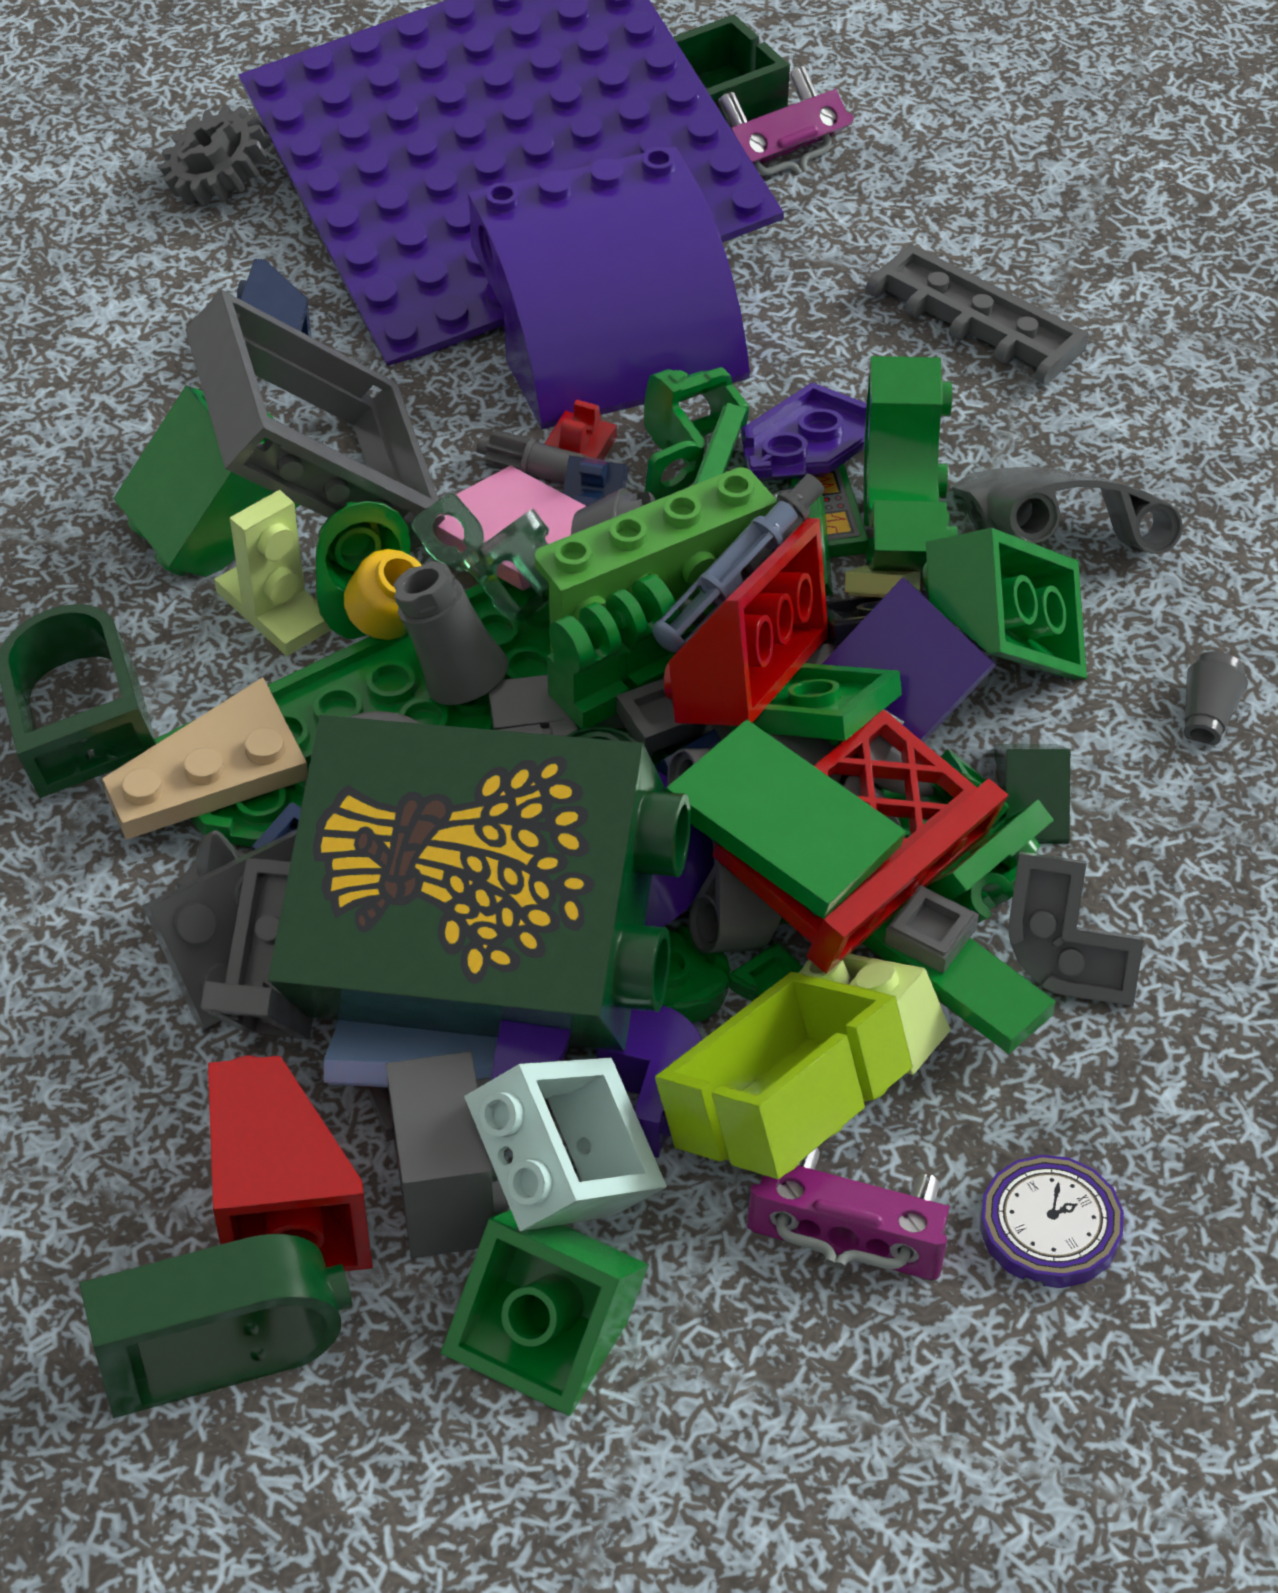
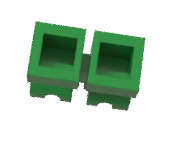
[547,574,678,729]

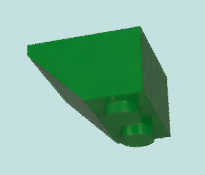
[441,1210,649,1416]

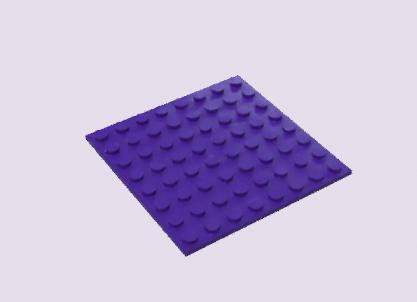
[238,0,784,366]

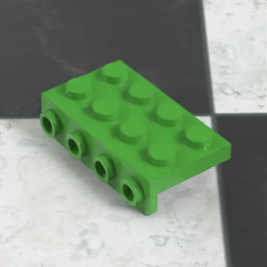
[535,467,778,654]

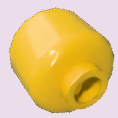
[344,549,422,640]

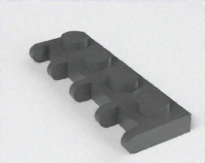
[865,244,1089,385]

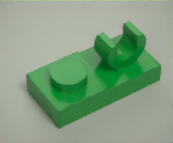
[926,800,1054,923]

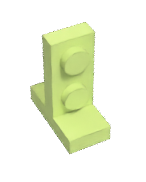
[214,490,331,656]

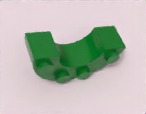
[863,356,958,572]

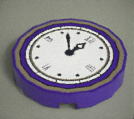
[980,1154,1124,1288]

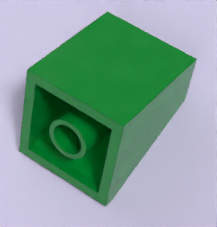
[113,385,300,577]

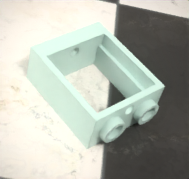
[464,1058,667,1232]

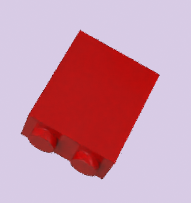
[208,1055,373,1271]

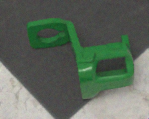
[644,367,749,500]

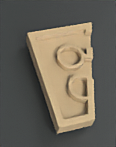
[102,677,308,840]

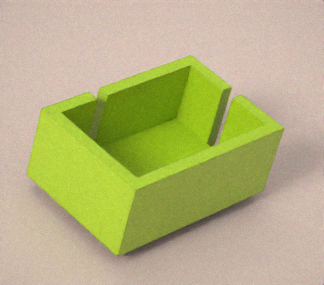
[655,972,913,1179]

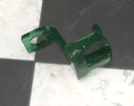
[411,493,549,622]

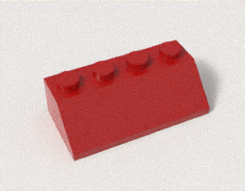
[664,518,829,726]

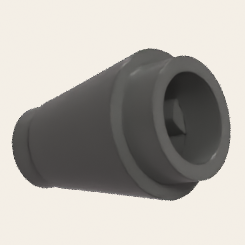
[1184,651,1248,745]

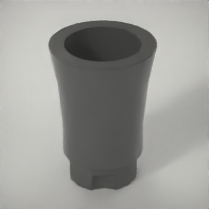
[394,561,508,705]

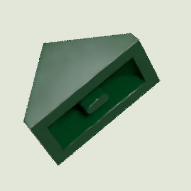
[994,744,1071,844]

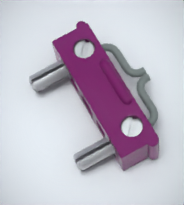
[718,66,854,176]
[746,1148,950,1281]

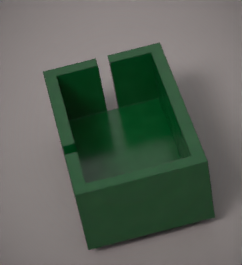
[673,14,790,125]

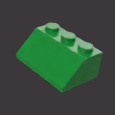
[923,528,1087,679]

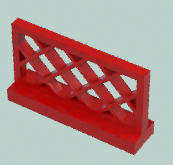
[712,709,1008,974]

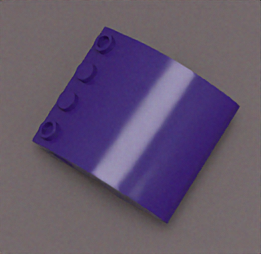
[468,146,750,429]

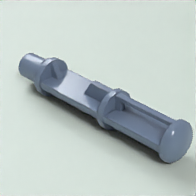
[652,501,798,653]

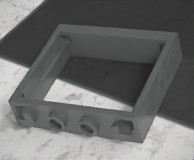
[185,289,445,552]

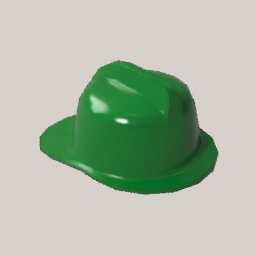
[315,501,410,639]

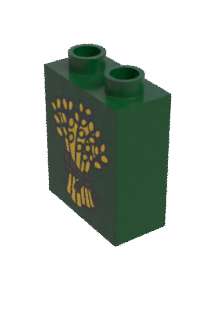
[267,715,691,1052]

